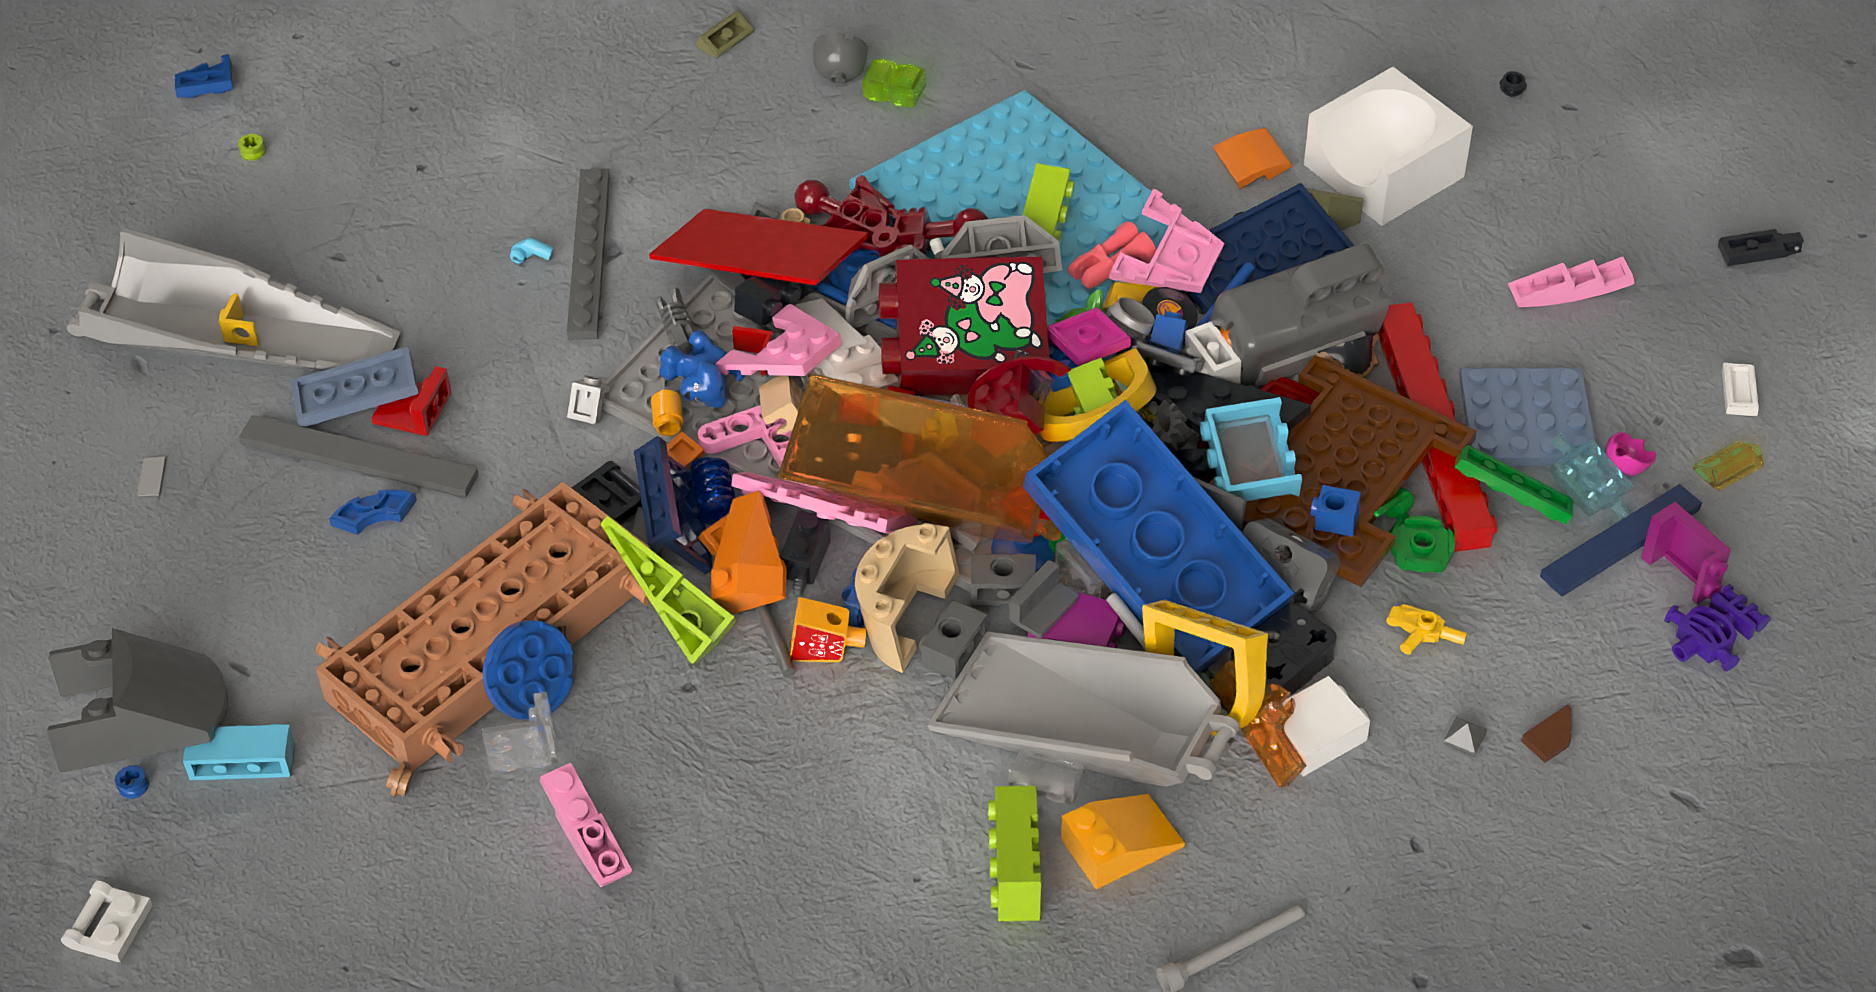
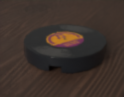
[1141,287,1198,334]

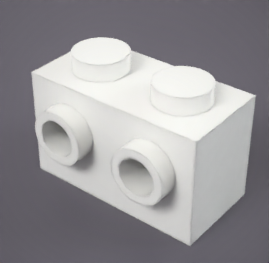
[1182,321,1241,384]

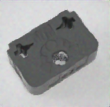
[1242,518,1340,612]

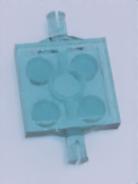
[1547,433,1634,520]

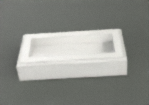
[1722,363,1759,416]

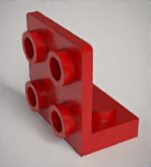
[371,366,452,436]

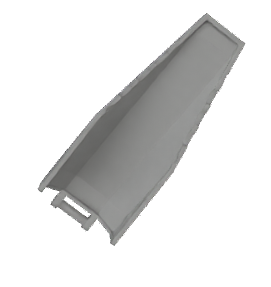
[67,227,400,371]

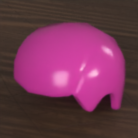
[1605,432,1656,476]

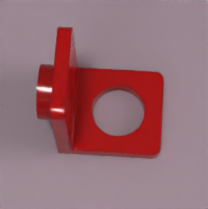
[732,326,773,376]

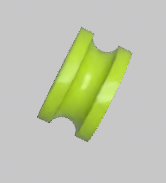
[238,134,266,161]

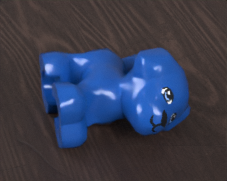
[659,330,746,408]

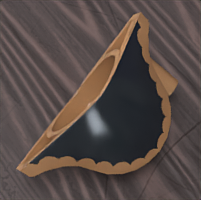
[1313,333,1380,378]

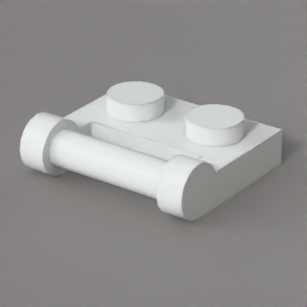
[61,881,153,962]

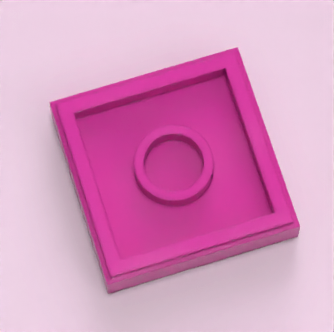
[1047,307,1131,366]

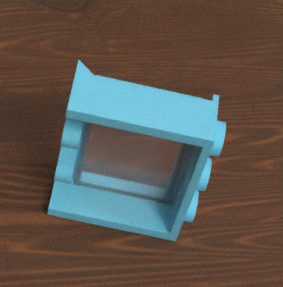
[1200,397,1302,501]

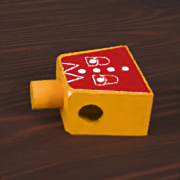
[790,597,866,662]

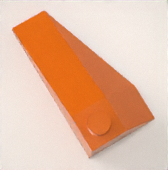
[711,490,787,614]

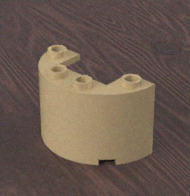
[855,523,960,673]

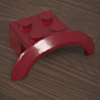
[967,356,1071,457]

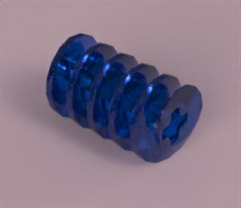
[690,457,736,525]

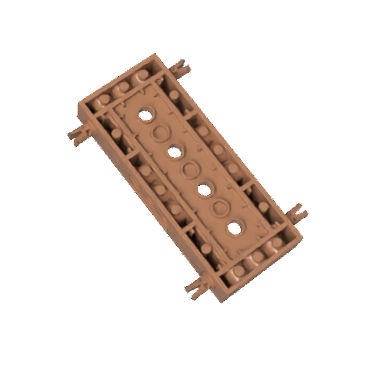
[316,482,651,771]

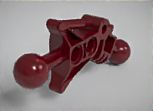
[794,175,988,258]

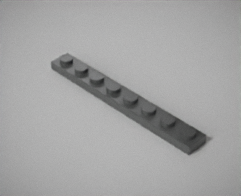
[567,168,610,340]

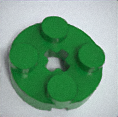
[1391,516,1455,573]

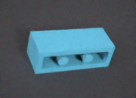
[183,724,295,780]

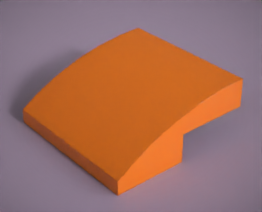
[1213,128,1292,189]

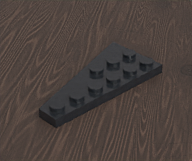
[1141,355,1311,465]

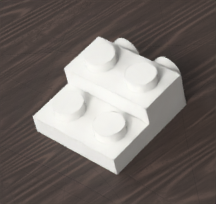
[815,335,899,398]

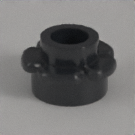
[1499,72,1527,97]

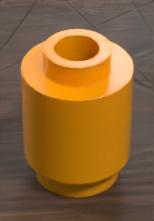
[651,389,683,436]

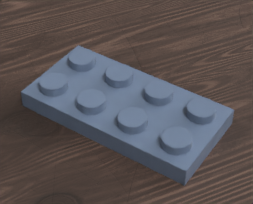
[291,346,419,427]

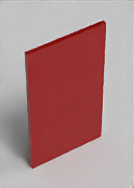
[649,208,868,285]

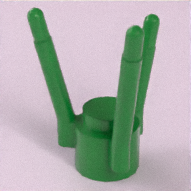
[1374,487,1415,534]

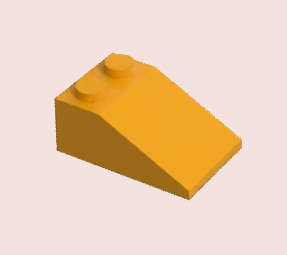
[1061,794,1185,890]

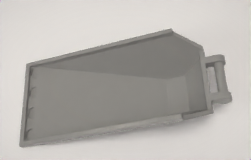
[927,632,1240,787]

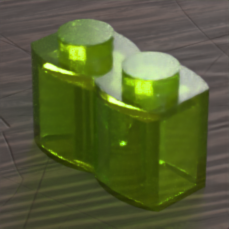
[862,59,926,107]

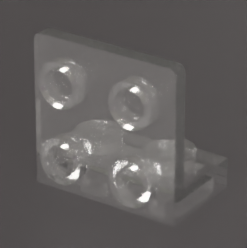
[482,692,558,773]

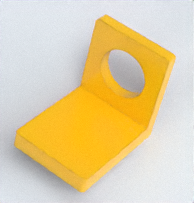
[219,294,259,346]

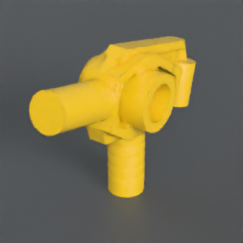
[1386,604,1467,655]

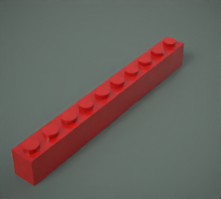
[1378,302,1497,552]

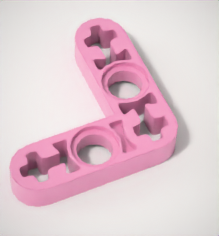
[698,405,800,475]

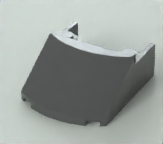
[47,628,228,772]

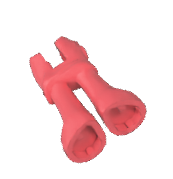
[1067,221,1156,290]

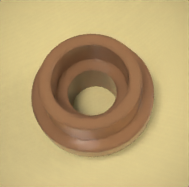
[386,763,413,797]

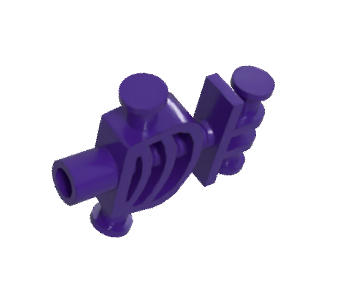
[1664,584,1771,671]

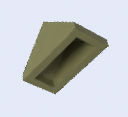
[1307,188,1364,230]

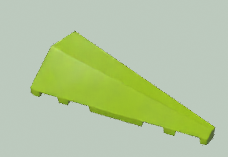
[601,516,736,666]

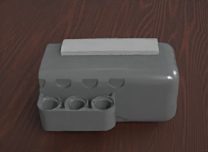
[1209,244,1389,388]

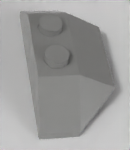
[941,215,1063,273]
[845,245,930,329]

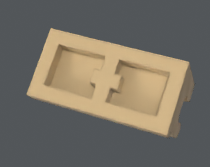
[759,375,807,434]

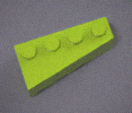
[988,786,1041,921]

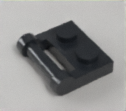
[572,461,642,524]

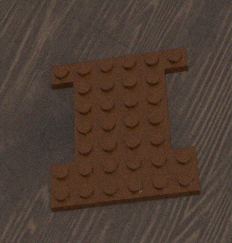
[1209,355,1477,587]

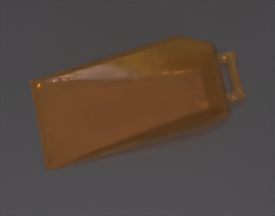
[778,373,1062,543]

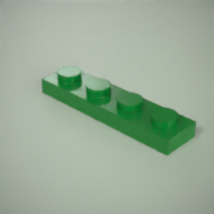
[1455,445,1574,525]

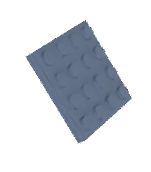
[1459,368,1598,466]

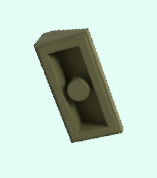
[695,10,755,58]

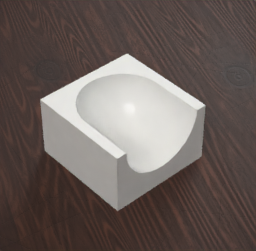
[1304,67,1473,226]

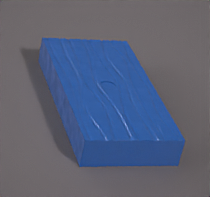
[1023,400,1294,674]

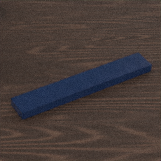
[1540,484,1702,597]

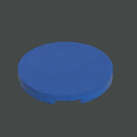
[483,620,574,720]

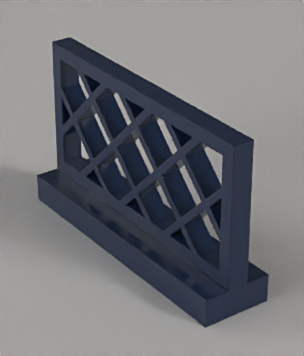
[634,436,712,574]

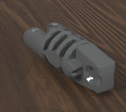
[655,288,694,354]

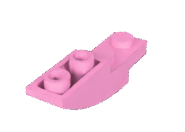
[540,763,632,887]

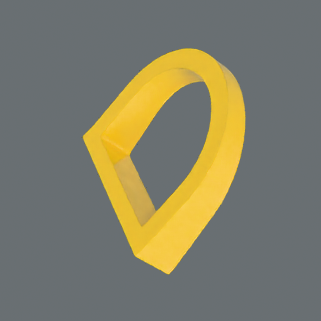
[1031,347,1156,442]
[1142,600,1268,735]

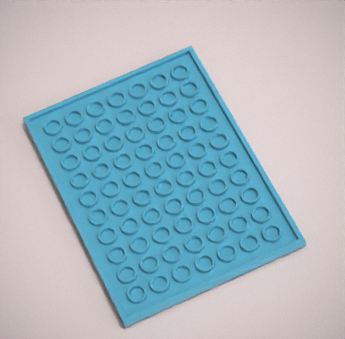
[849,90,1181,354]

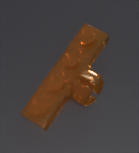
[1210,660,1307,788]

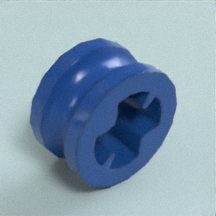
[115,765,149,799]

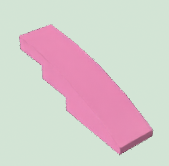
[1508,257,1635,308]

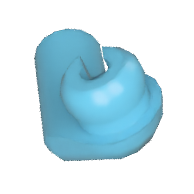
[510,238,554,264]

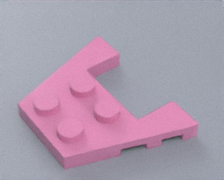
[1109,188,1224,293]
[715,304,842,376]

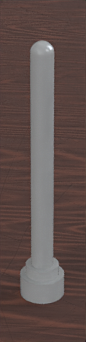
[1156,905,1305,992]

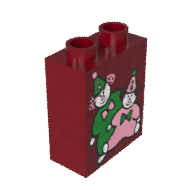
[879,257,1049,396]

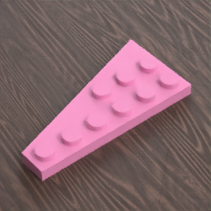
[731,472,919,534]

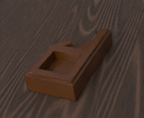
[1521,705,1571,763]

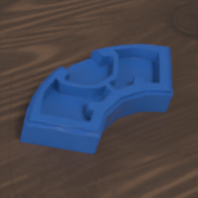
[329,489,417,535]

